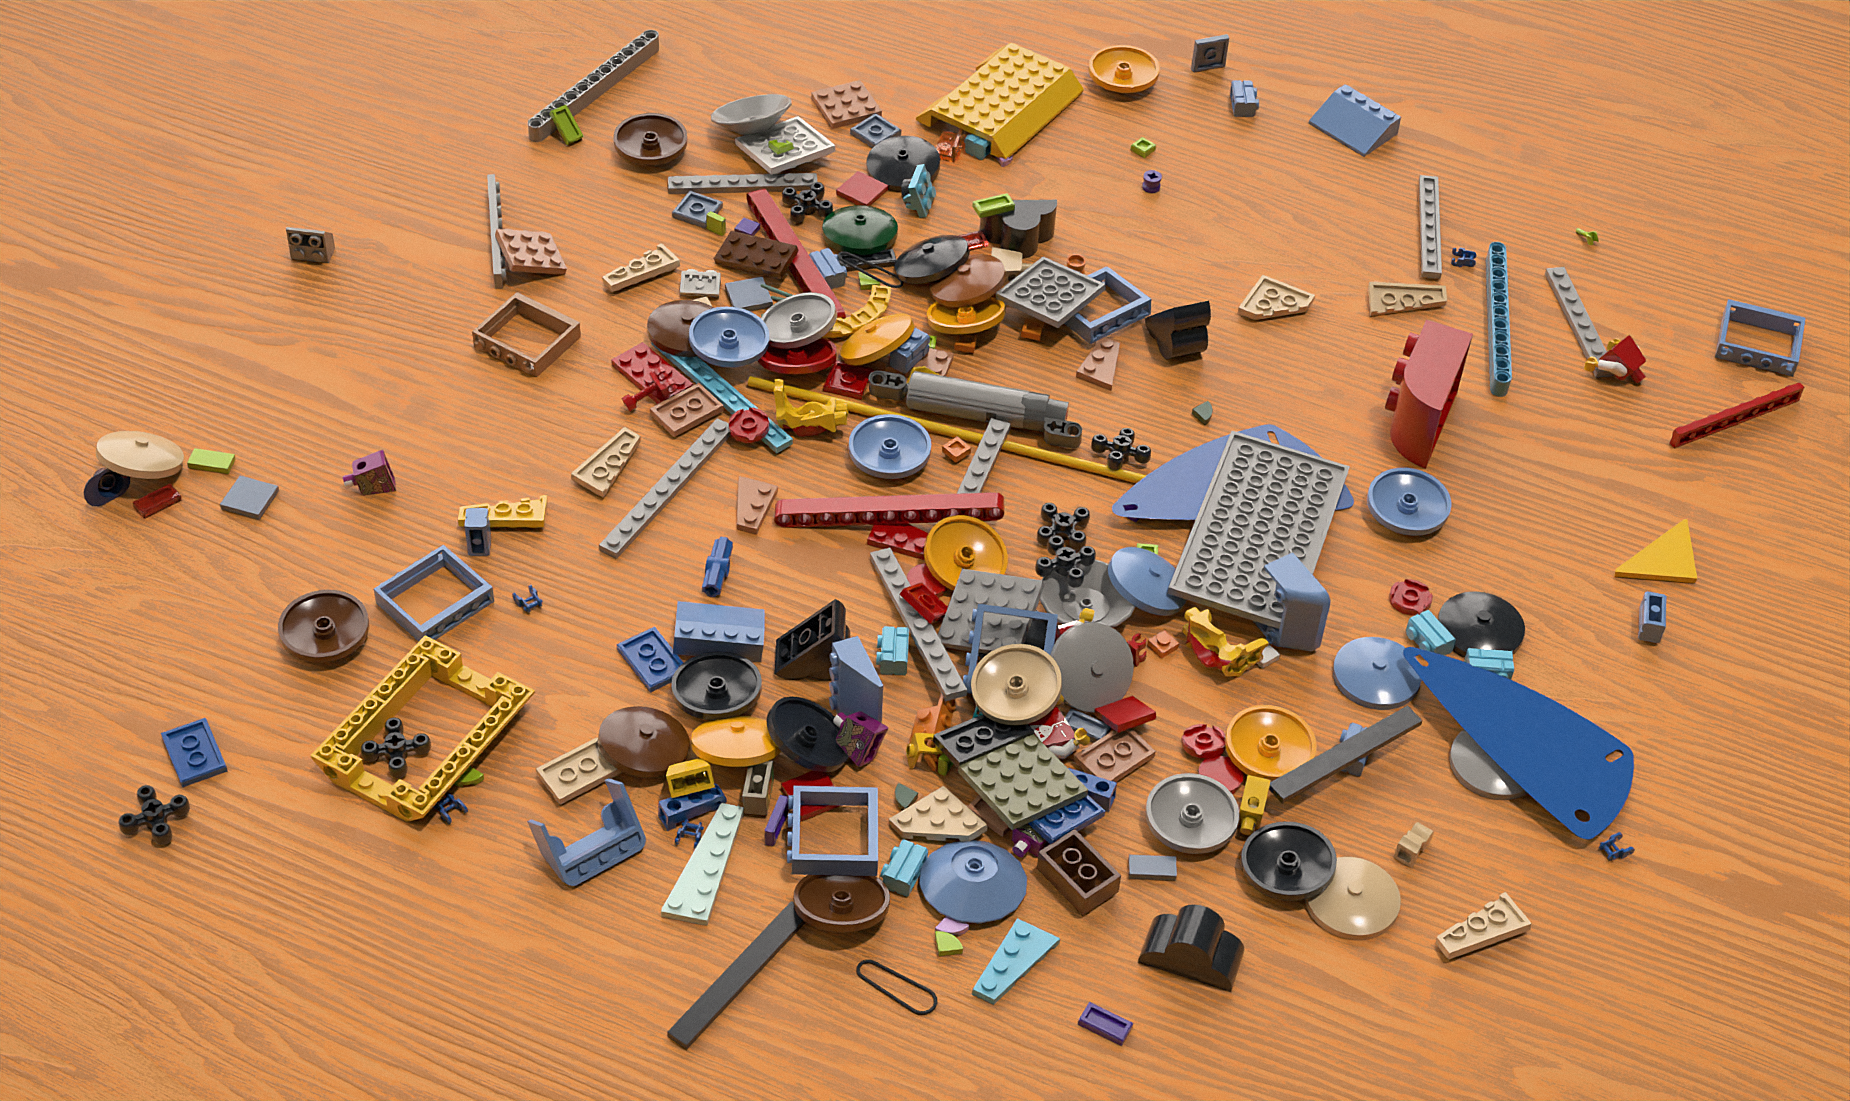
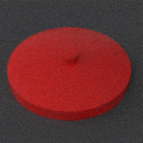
[757,337,837,374]

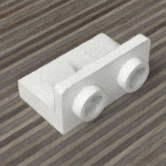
[680,269,721,297]

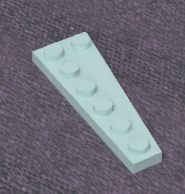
[661,803,744,926]

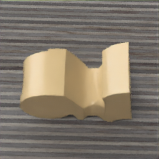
[1393,822,1434,868]

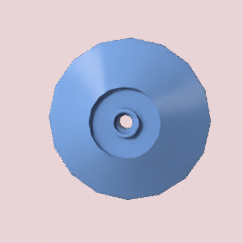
[919,840,1027,923]

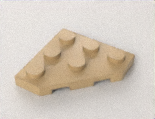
[1238,275,1315,320]
[889,786,987,842]

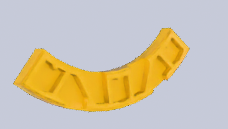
[822,285,891,338]

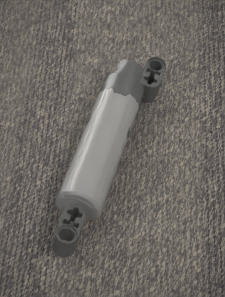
[869,371,1082,449]

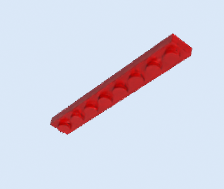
[1669,382,1805,449]

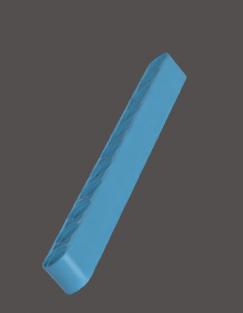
[1485,242,1512,397]

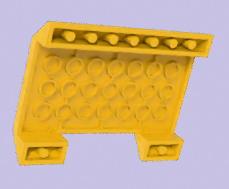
[916,43,1084,159]

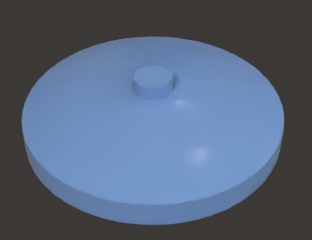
[689,307,769,367]
[849,414,931,479]
[1367,468,1451,536]
[1108,547,1187,616]
[1333,637,1422,710]

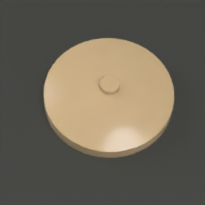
[96,431,184,479]
[971,644,1062,725]
[1305,857,1401,940]

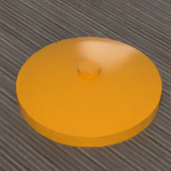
[1089,45,1160,93]
[927,295,1005,334]
[840,313,915,365]
[924,515,1008,591]
[1225,705,1317,782]
[691,716,781,767]

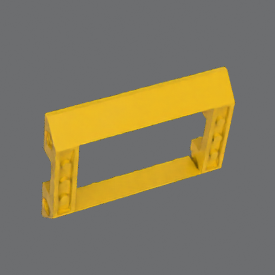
[310,636,535,822]

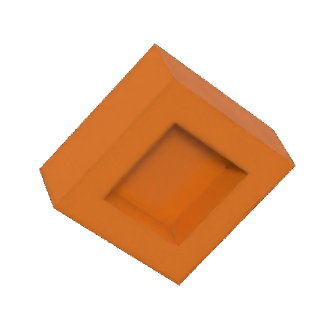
[1021,318,1045,341]
[955,333,977,353]
[942,437,971,463]
[1148,630,1179,658]

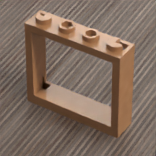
[472,292,581,377]

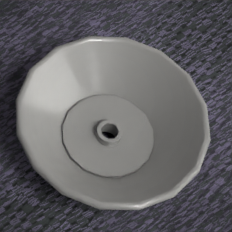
[711,94,792,135]
[1040,560,1135,628]

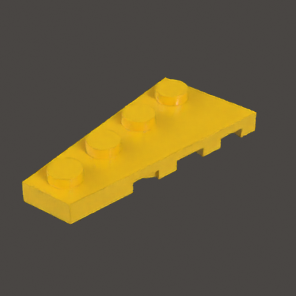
[458,495,548,528]

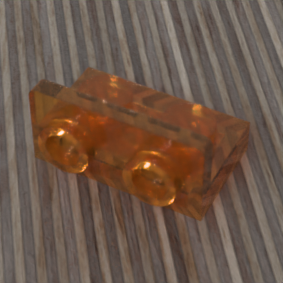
[936,128,967,163]

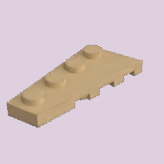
[602,243,680,292]
[1368,282,1447,316]
[571,427,641,498]
[1436,892,1532,960]

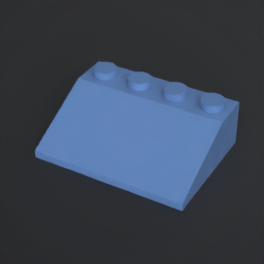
[1309,84,1401,157]
[673,601,765,662]
[829,636,883,723]

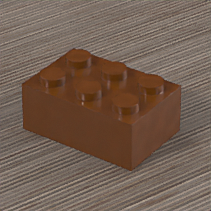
[1037,829,1121,916]

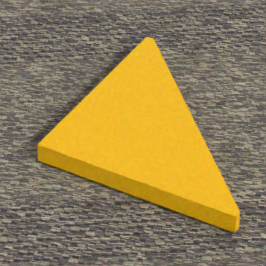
[1614,519,1697,583]

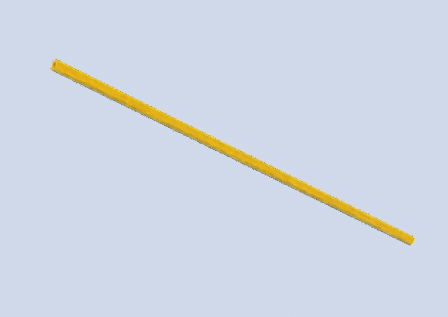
[748,376,1147,483]

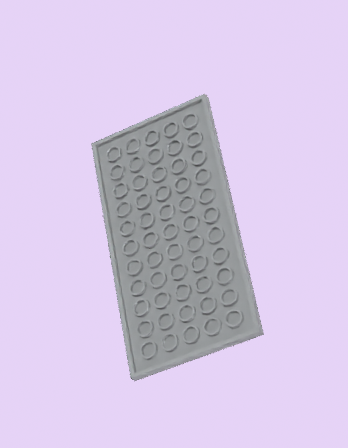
[1167,431,1350,629]

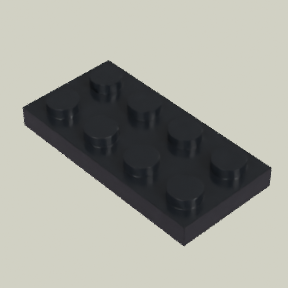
[933,714,1034,768]

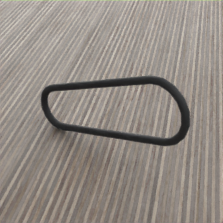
[838,252,903,288]
[856,959,938,1015]

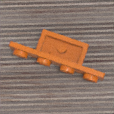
[909,693,956,771]

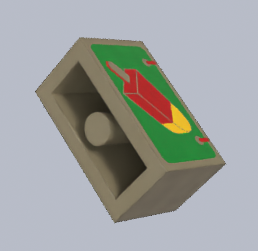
[742,761,774,815]

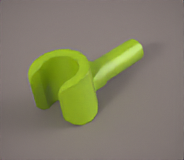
[1576,228,1599,245]

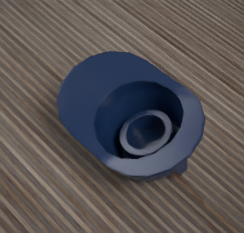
[83,467,130,507]

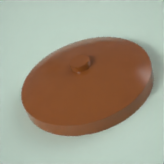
[929,254,1006,307]

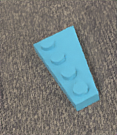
[972,918,1060,1005]

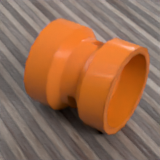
[1066,254,1086,274]

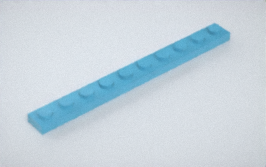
[651,342,793,453]

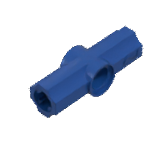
[702,537,733,597]

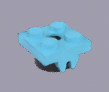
[901,164,936,218]

